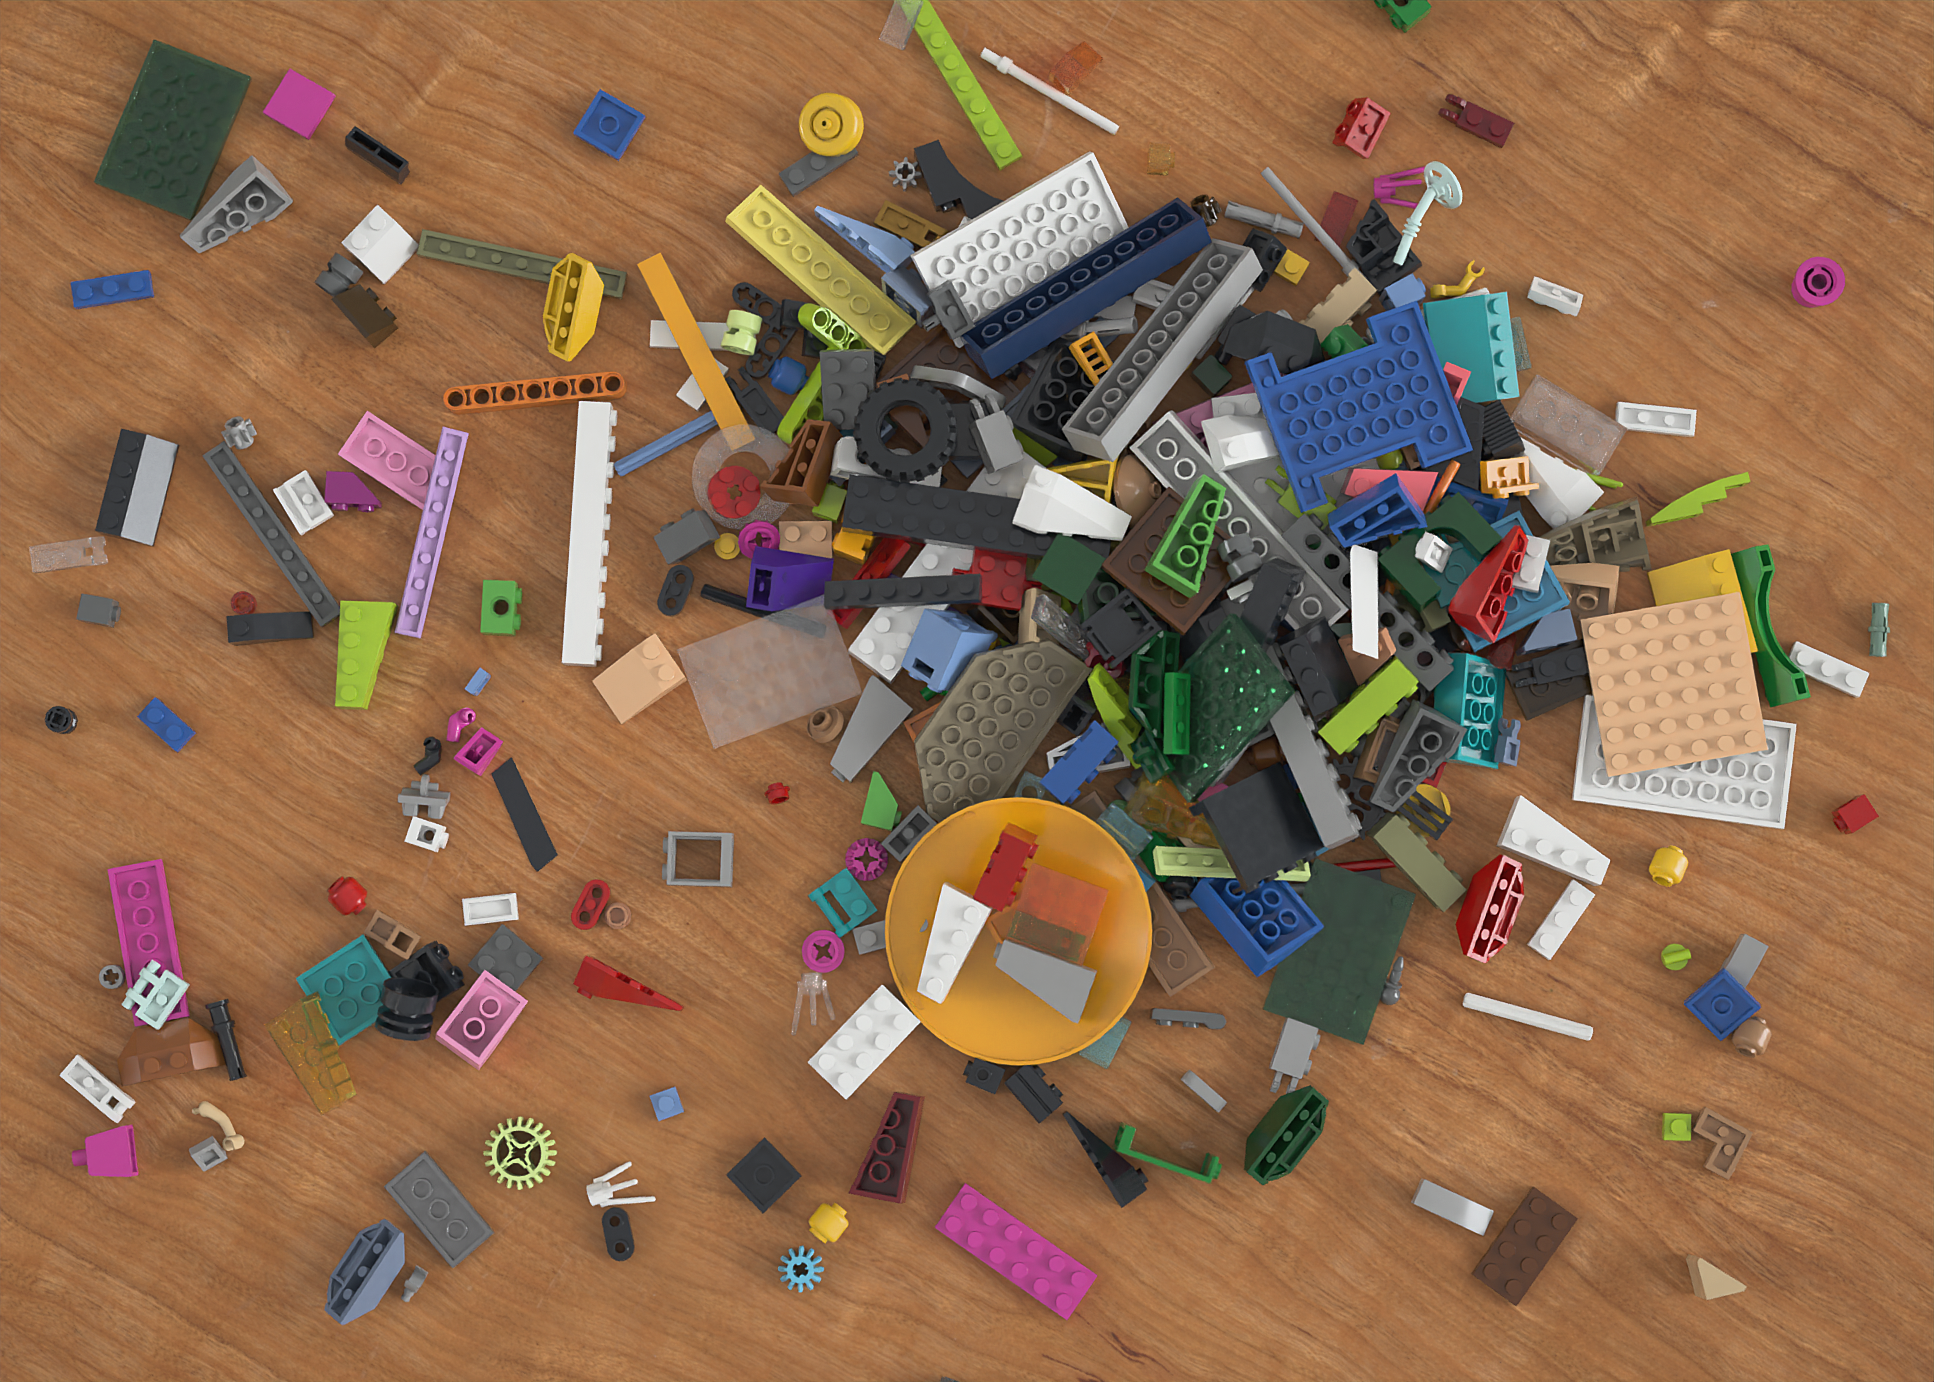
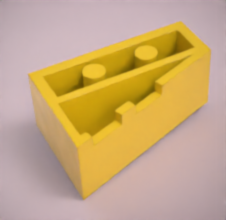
[1045,455,1119,504]

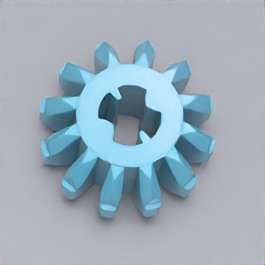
[778,1246,824,1292]

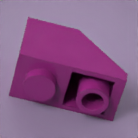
[325,471,382,512]

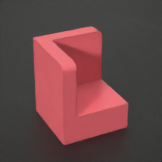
[1443,362,1471,406]

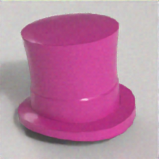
[1791,257,1845,308]

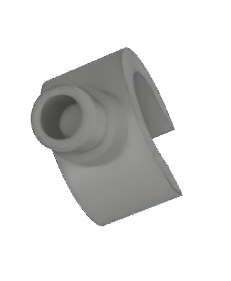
[401,1265,428,1302]

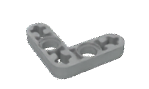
[910,365,1006,411]

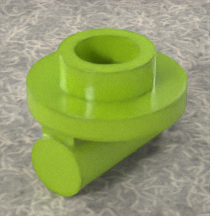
[1661,944,1691,970]

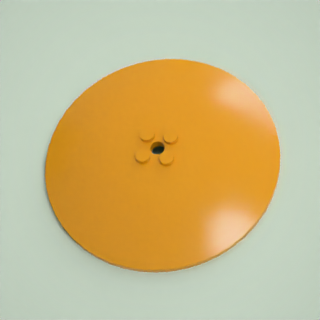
[885,797,1152,1065]

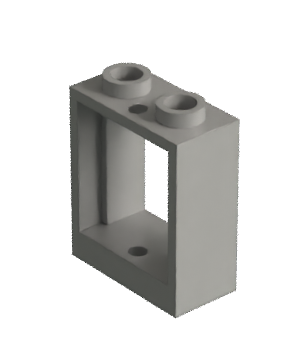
[662,831,734,887]

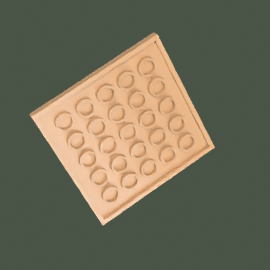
[1580,592,1768,777]

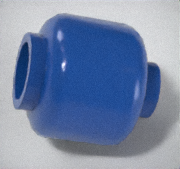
[768,356,809,395]

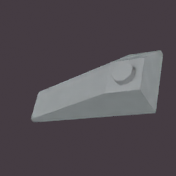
[180,155,293,253]

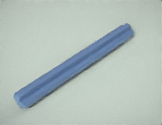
[614,411,718,476]

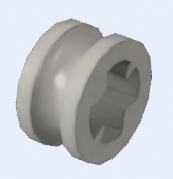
[99,965,125,989]

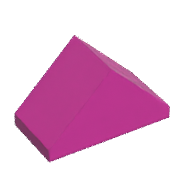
[454,727,503,776]

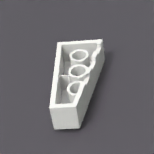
[917,882,993,1004]

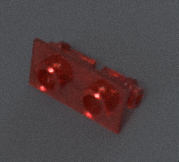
[1486,633,1517,671]

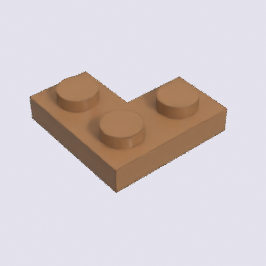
[1692,1107,1753,1180]

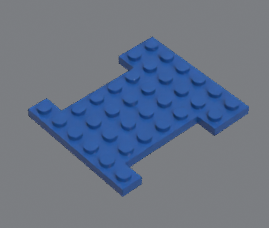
[1245,301,1473,513]

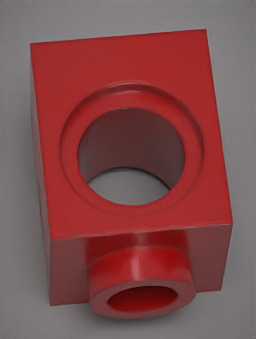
[1831,794,1879,835]

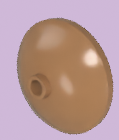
[1114,454,1162,530]

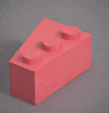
[1340,468,1438,511]

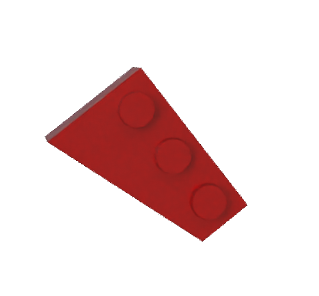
[972,822,1039,912]

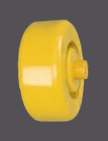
[799,93,864,157]

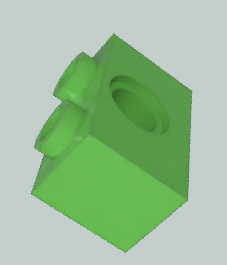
[480,580,522,637]

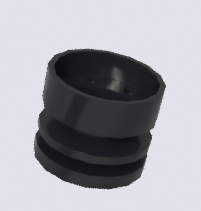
[375,977,439,1041]

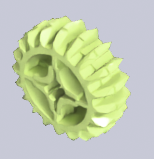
[484,1116,557,1190]

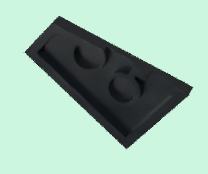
[1429,397,1485,490]

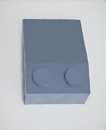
[881,266,934,329]

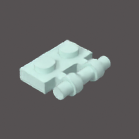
[121,960,190,1029]

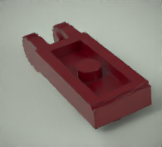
[1438,94,1514,148]

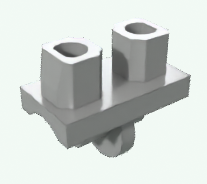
[398,774,450,819]

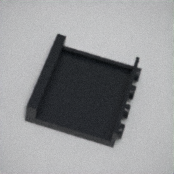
[1189,762,1324,894]

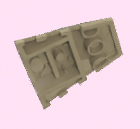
[1539,497,1652,572]

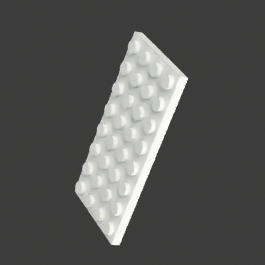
[910,151,1129,348]
[1572,695,1797,829]

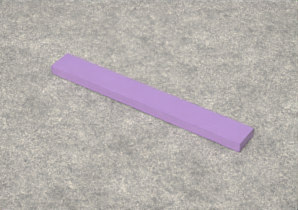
[394,427,469,638]

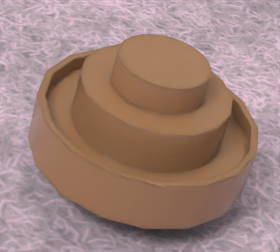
[806,705,844,743]

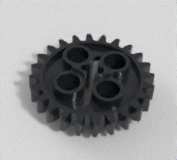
[1333,756,1386,843]

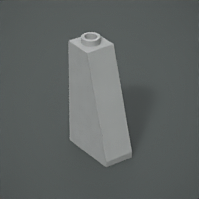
[830,675,913,783]
[993,938,1097,1024]

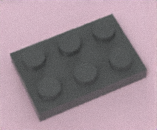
[820,349,876,430]

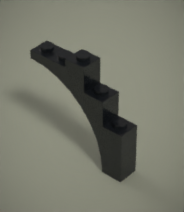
[914,140,1003,219]

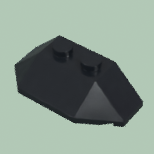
[1221,311,1325,375]

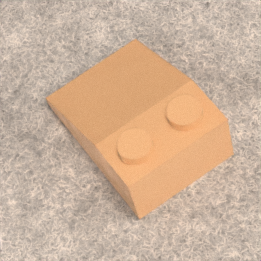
[592,634,687,724]

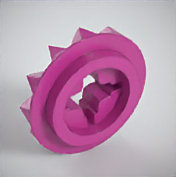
[738,519,780,559]
[845,838,888,881]
[802,930,844,973]

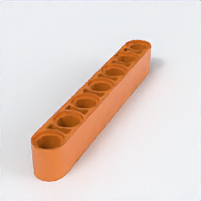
[443,372,627,415]

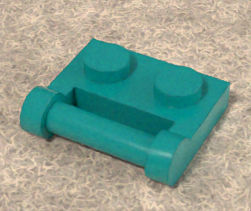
[808,868,878,938]

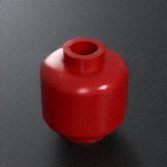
[327,876,367,916]

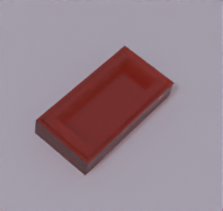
[1314,191,1358,247]

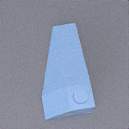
[814,206,915,273]

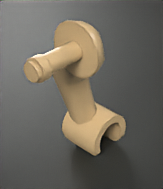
[192,1101,244,1151]

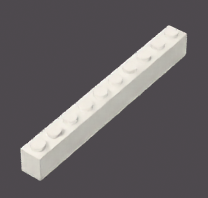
[562,401,617,667]

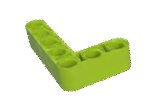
[777,303,867,444]

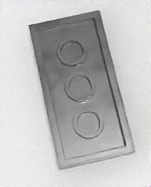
[384,1151,495,1268]

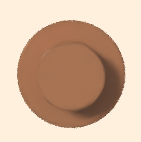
[604,902,631,929]

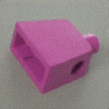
[72,1125,139,1177]

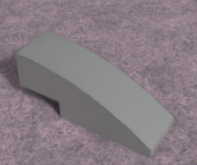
[1719,934,1769,988]
[1411,1178,1494,1236]

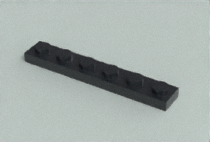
[824,574,982,610]

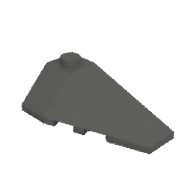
[1369,699,1467,812]

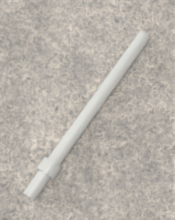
[980,48,1119,135]

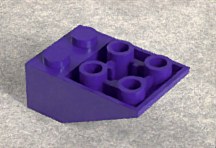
[746,546,834,611]

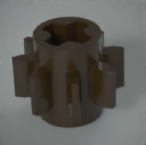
[1190,195,1222,227]

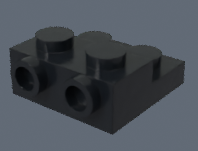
[388,941,465,1003]

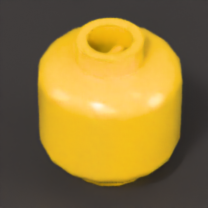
[1649,846,1688,887]
[809,1202,848,1244]

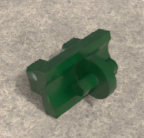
[1130,730,1176,784]

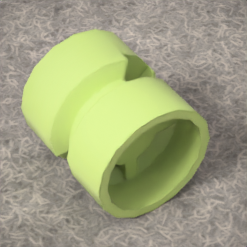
[721,310,762,355]

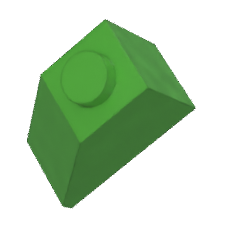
[861,771,902,832]

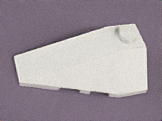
[1201,415,1280,473]

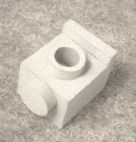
[405,816,449,852]

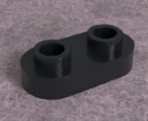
[657,565,694,617]
[602,1207,635,1261]

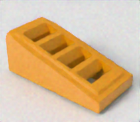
[1069,331,1113,386]

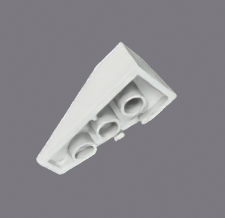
[1510,438,1604,529]
[1013,465,1132,541]

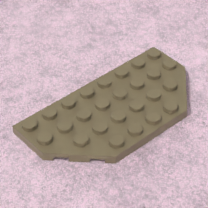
[914,638,1092,822]

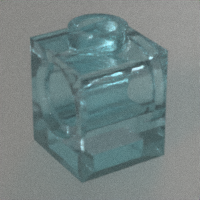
[1013,771,1045,799]

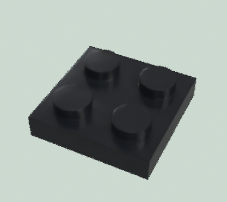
[726,1137,802,1213]

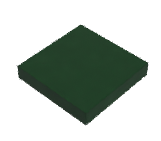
[1032,533,1106,605]

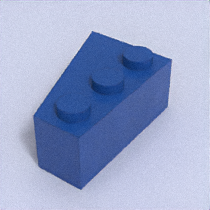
[1327,473,1427,548]
[1039,720,1118,805]

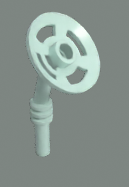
[1393,161,1462,265]

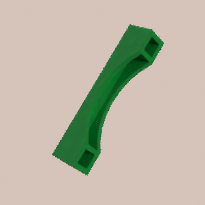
[1731,544,1811,708]

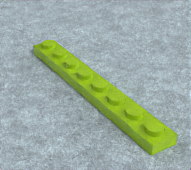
[897,0,1022,171]

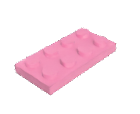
[338,411,436,510]

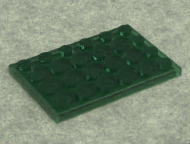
[94,39,252,221]
[1136,613,1295,803]
[1262,858,1416,1045]

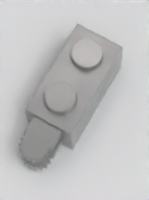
[968,393,1023,474]
[1269,1018,1321,1094]

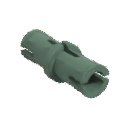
[1868,603,1890,657]

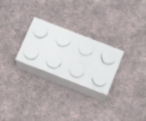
[808,985,921,1099]

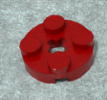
[707,466,761,519]

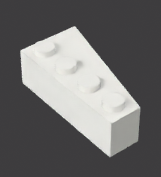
[1497,795,1610,886]

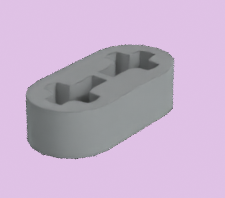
[1180,1070,1227,1113]

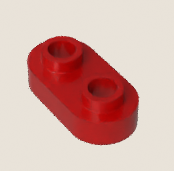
[571,879,611,930]

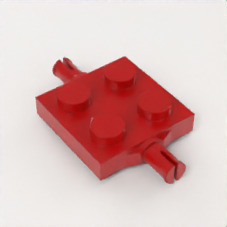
[952,549,1042,611]

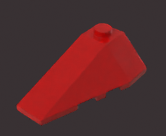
[1448,525,1529,643]
[573,955,684,1011]

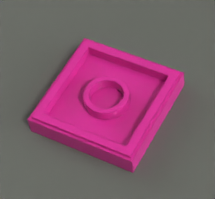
[263,69,336,140]

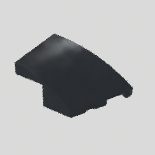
[1346,199,1422,296]

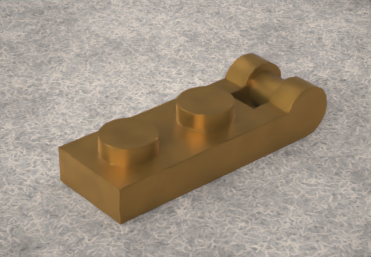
[874,200,950,248]

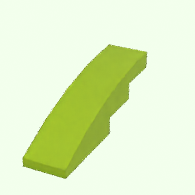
[1646,472,1750,527]
[1088,663,1142,769]

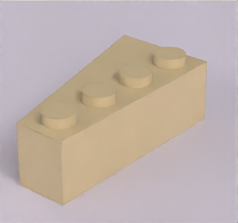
[1299,268,1377,352]

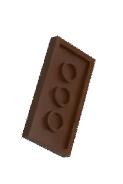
[1471,1186,1578,1306]

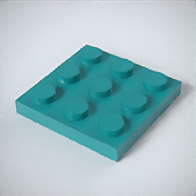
[296,934,392,1046]

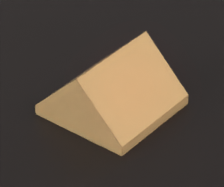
[1018,588,1061,645]
[1686,1254,1747,1300]

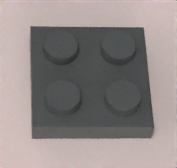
[468,924,544,992]

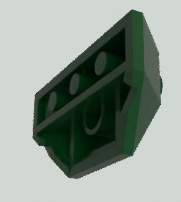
[1129,630,1180,739]
[1244,1085,1329,1185]

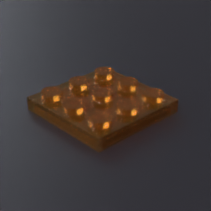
[1006,863,1109,966]

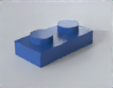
[137,697,196,752]

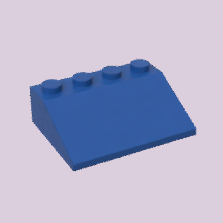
[1190,877,1324,977]

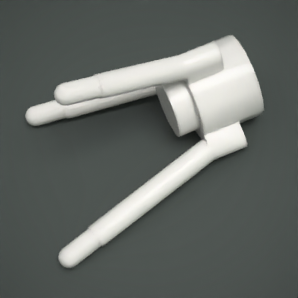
[586,1162,656,1208]

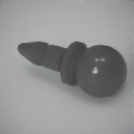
[1379,956,1404,1005]

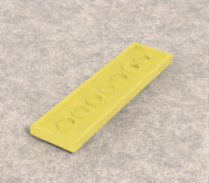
[725,185,916,355]

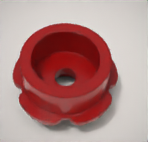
[764,782,790,804]

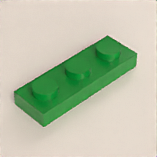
[1163,672,1191,755]

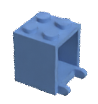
[901,608,998,693]

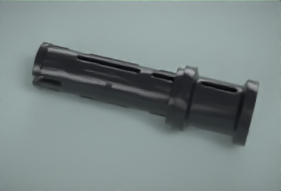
[205,999,247,1081]

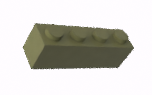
[1366,812,1466,912]

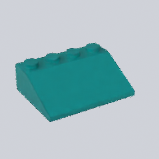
[1423,292,1519,403]
[1434,653,1507,769]

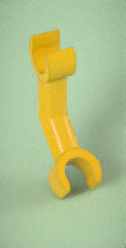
[1430,260,1485,298]

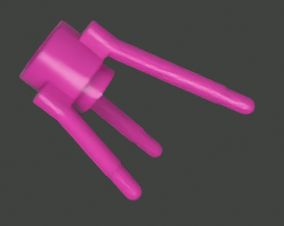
[1374,166,1425,209]

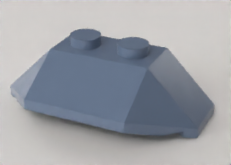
[324,1219,405,1325]

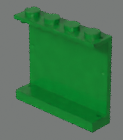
[1112,1122,1222,1184]

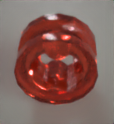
[231,591,257,615]

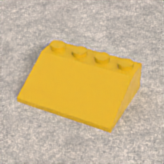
[1647,549,1758,654]

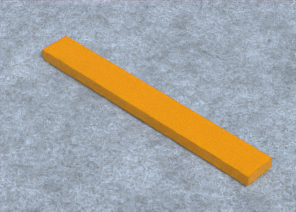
[637,252,755,452]

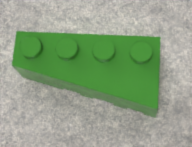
[1144,474,1226,598]

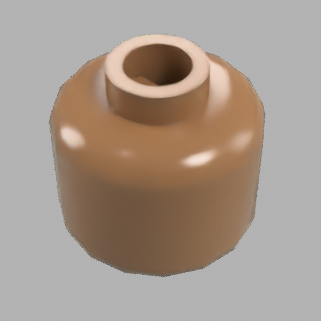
[1732,1016,1772,1058]

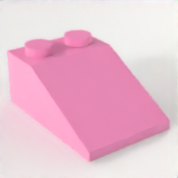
[436,970,528,1070]

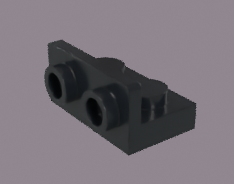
[1242,228,1287,292]

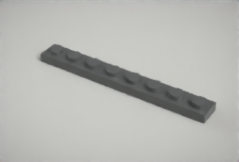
[203,441,340,628]

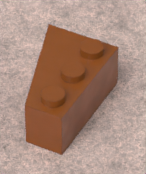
[760,419,844,507]

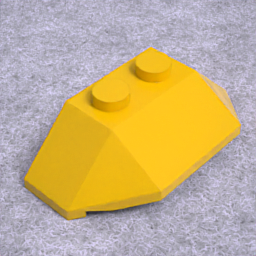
[543,253,604,362]

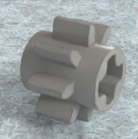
[889,157,922,192]
[221,417,257,449]

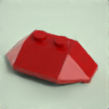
[1455,854,1524,964]

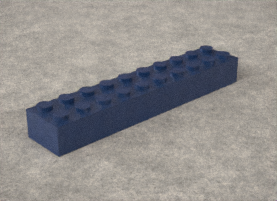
[960,197,1212,379]

